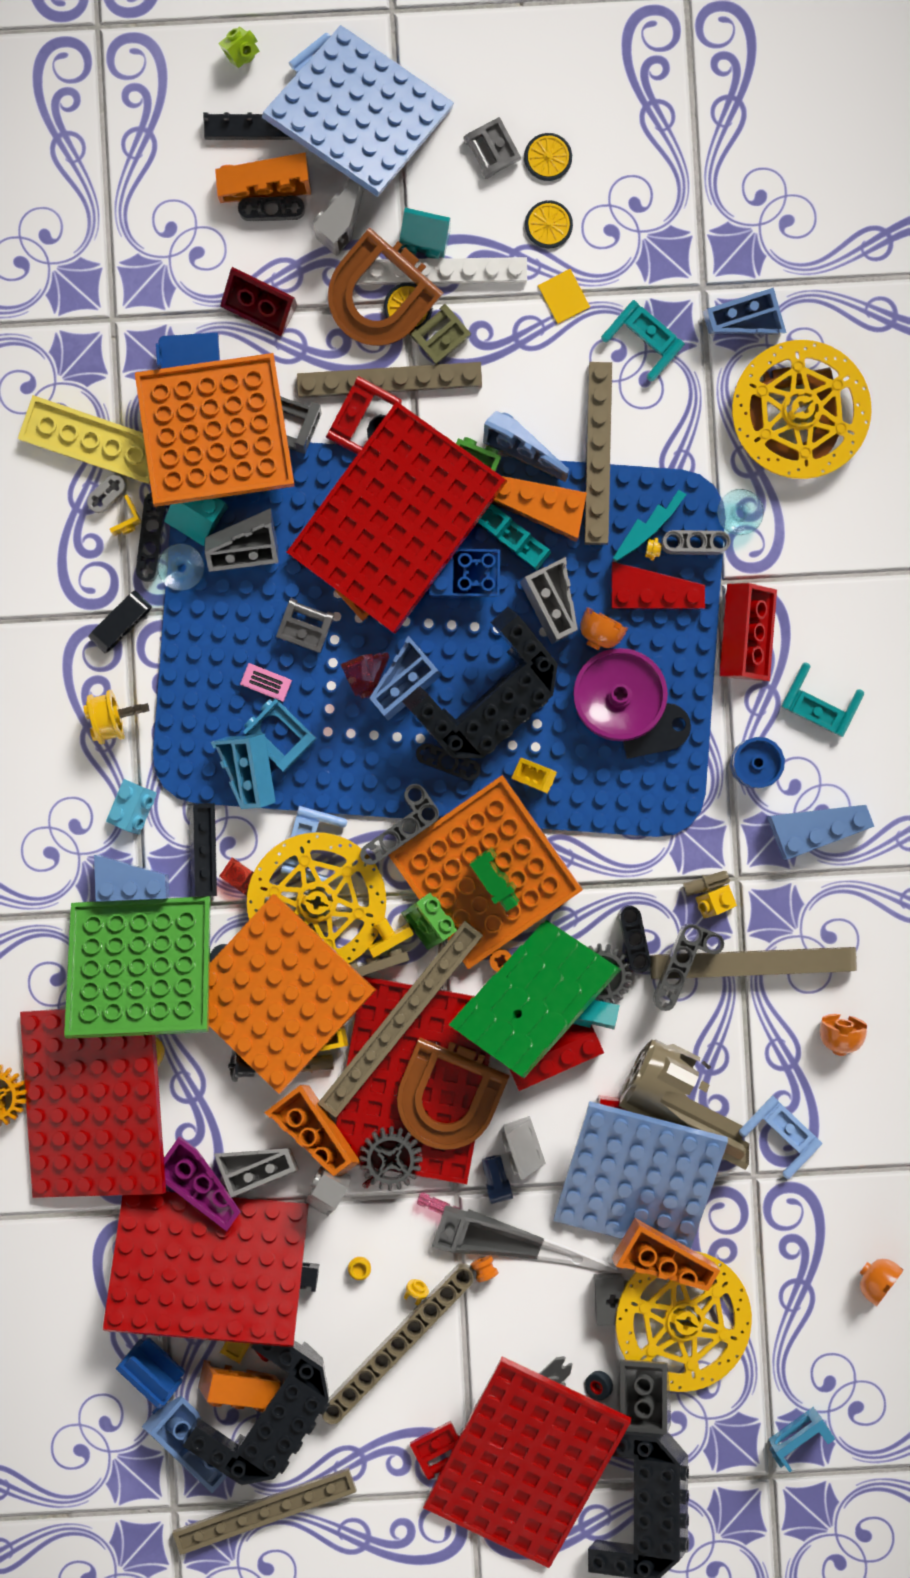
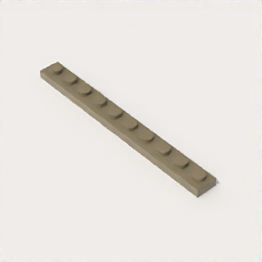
[318,921,483,1118]

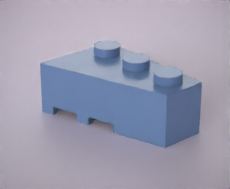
[702,287,787,335]

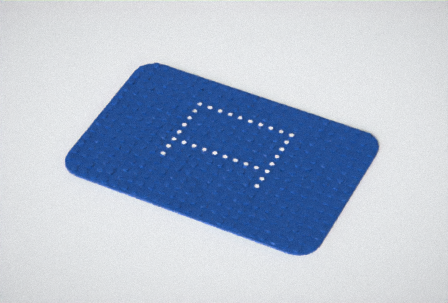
[153,442,725,837]

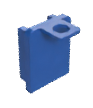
[156,332,220,369]
[115,1337,185,1414]

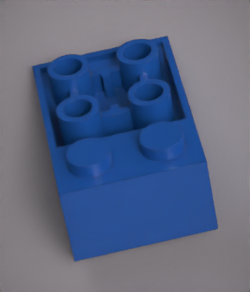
[429,549,500,599]

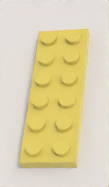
[17,395,150,485]

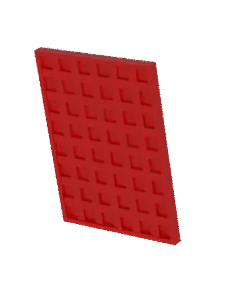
[287,401,507,634]
[336,976,490,1185]
[20,1009,166,1198]
[103,1192,309,1347]
[423,1356,631,1569]

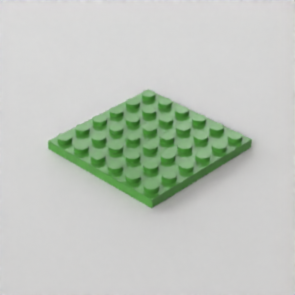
[64,896,211,1039]

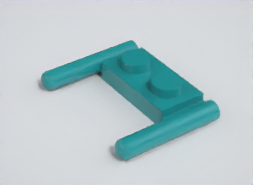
[601,300,685,381]
[781,662,865,737]

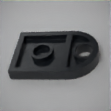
[622,703,691,759]

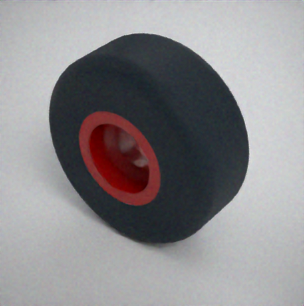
[585,1371,613,1401]

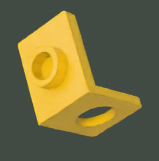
[109,495,142,536]

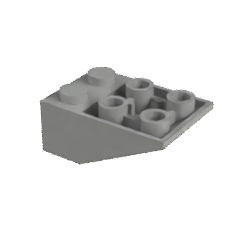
[313,178,364,256]
[501,1116,546,1180]

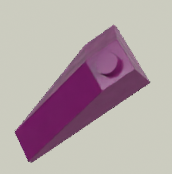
[164,1136,241,1231]

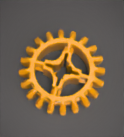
[0,1064,27,1127]

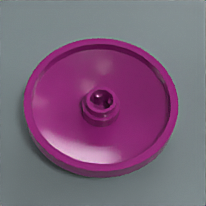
[574,648,668,741]

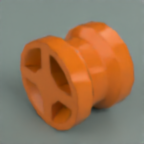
[489,949,511,972]
[470,1255,499,1283]

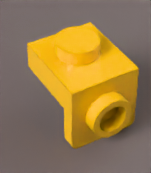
[695,884,737,919]

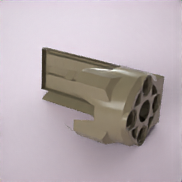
[619,1039,750,1170]

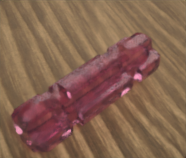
[417,1192,460,1215]

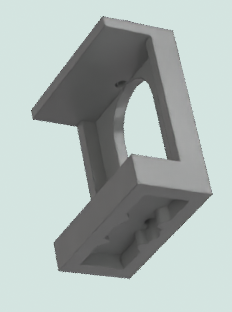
[280,396,322,454]

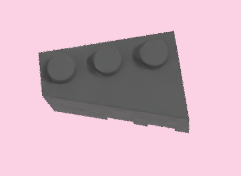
[205,508,278,572]

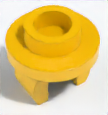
[404,1279,429,1305]

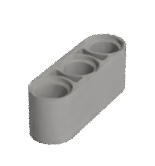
[661,530,731,555]

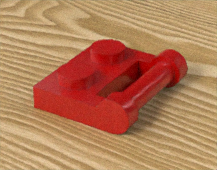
[410,1421,459,1480]

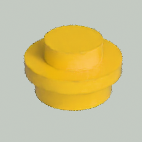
[645,537,662,561]
[348,1256,371,1280]

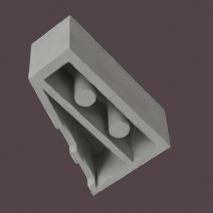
[520,557,577,644]
[214,1148,299,1198]
[305,1166,352,1216]

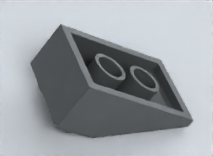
[620,1360,671,1435]

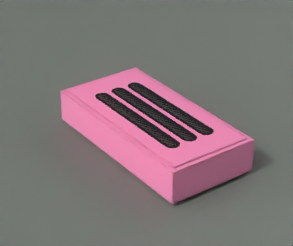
[240,663,292,702]

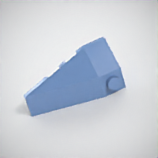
[483,411,569,482]
[142,1396,227,1493]

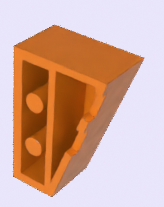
[198,1360,281,1412]

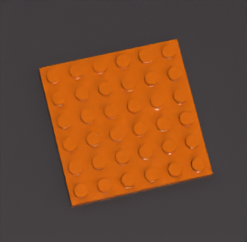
[134,353,294,507]
[389,775,583,969]
[209,894,376,1094]

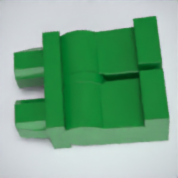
[470,847,520,912]

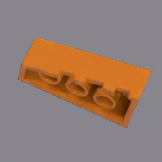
[215,152,312,203]
[492,476,587,542]
[264,1085,360,1176]
[611,1218,720,1291]

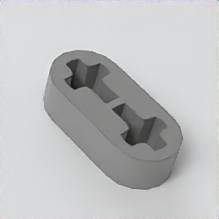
[87,475,126,513]

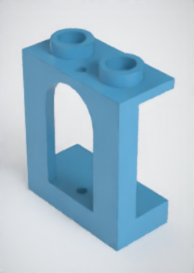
[243,699,317,772]
[769,1406,835,1472]

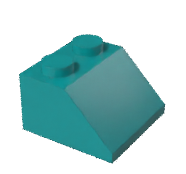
[399,207,451,259]
[164,498,228,546]

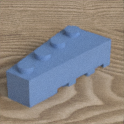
[767,805,875,860]

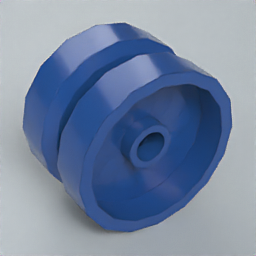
[729,737,785,789]

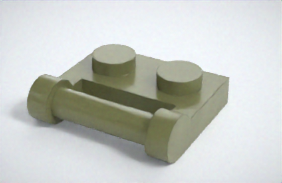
[409,304,471,365]

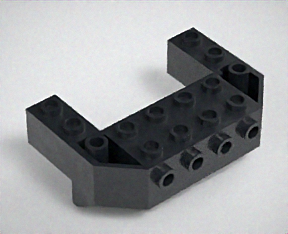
[402,607,558,758]
[183,1340,330,1486]
[588,1432,689,1578]

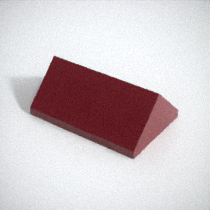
[220,267,298,337]

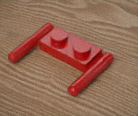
[326,376,402,455]

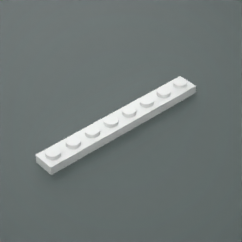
[356,257,527,285]

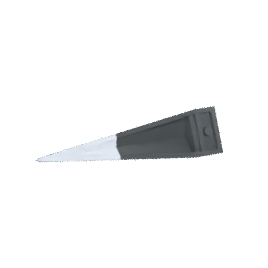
[432,1205,619,1273]

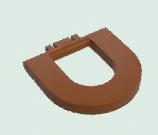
[328,228,444,346]
[735,367,839,471]
[397,1037,510,1150]

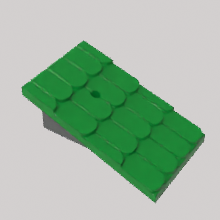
[449,920,621,1078]

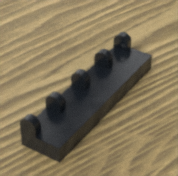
[203,112,294,140]
[188,803,217,897]

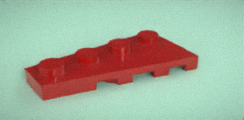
[611,562,705,609]

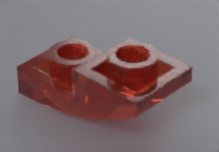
[219,857,268,896]

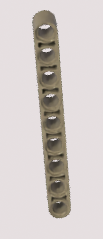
[650,947,857,979]
[322,1263,474,1425]

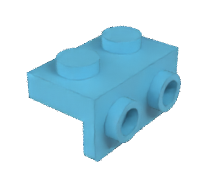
[106,779,157,835]

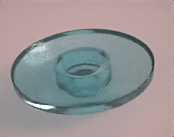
[717,489,764,535]
[157,544,204,591]

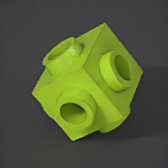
[218,26,260,69]

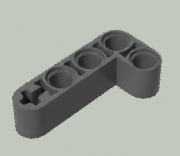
[360,784,439,865]
[653,923,725,1011]

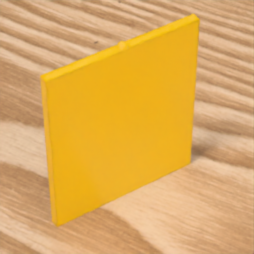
[538,269,590,324]

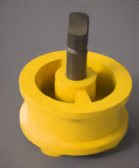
[83,690,150,745]

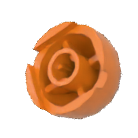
[580,607,628,650]
[820,1014,867,1056]
[859,1258,904,1307]

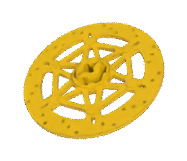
[732,340,872,479]
[247,832,386,963]
[615,1251,752,1392]

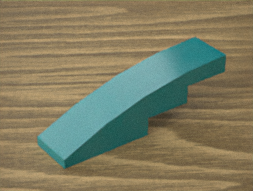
[611,490,687,563]
[477,504,551,570]
[573,1000,620,1030]

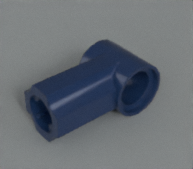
[482,1155,513,1204]

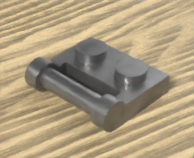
[463,117,521,179]
[276,598,335,653]

